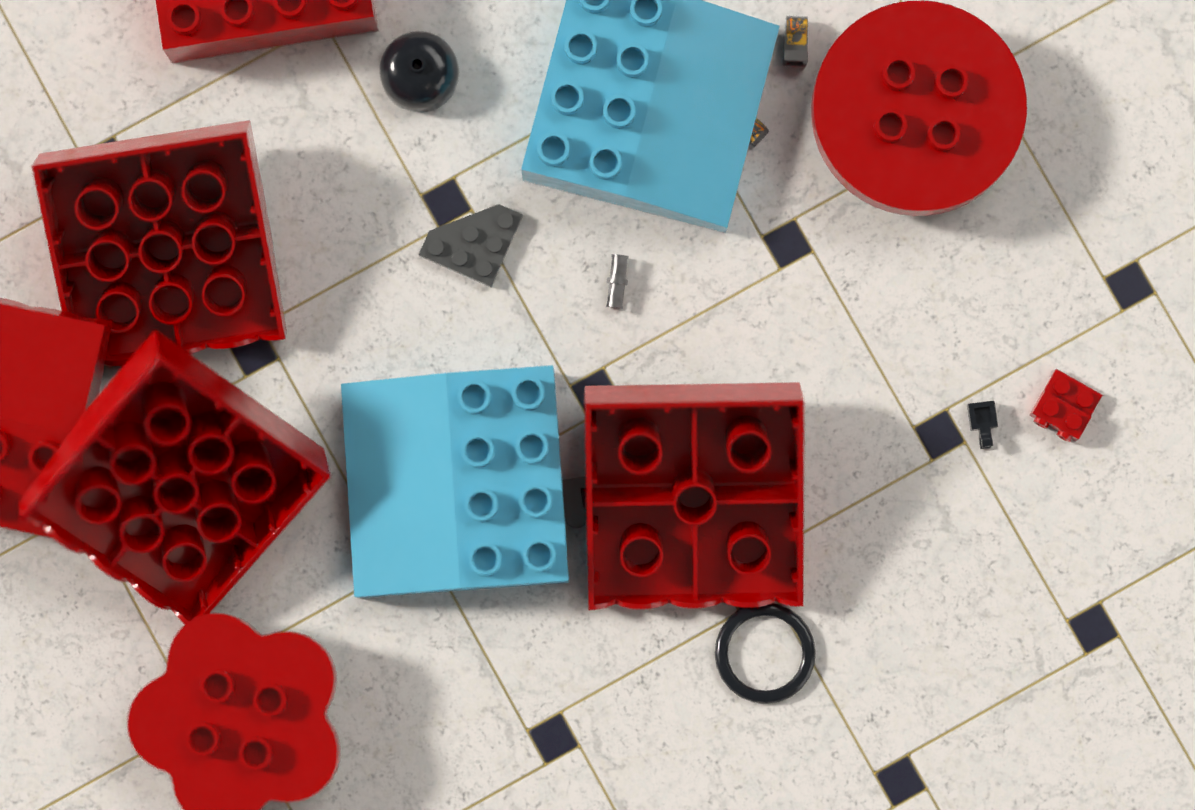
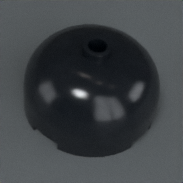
[380,31,459,112]

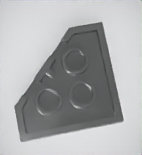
[419,204,523,287]

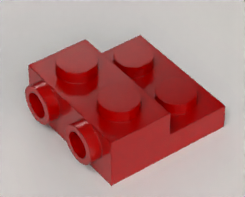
[1029,369,1102,442]

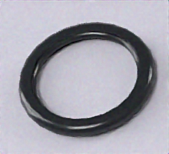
[715,603,816,704]

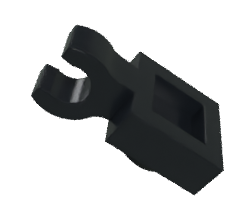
[967,401,998,449]

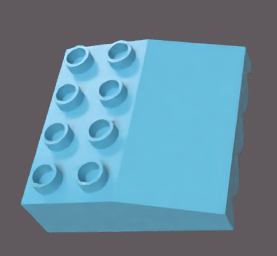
[521,0,780,233]
[341,365,569,598]

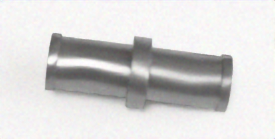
[606,254,629,309]

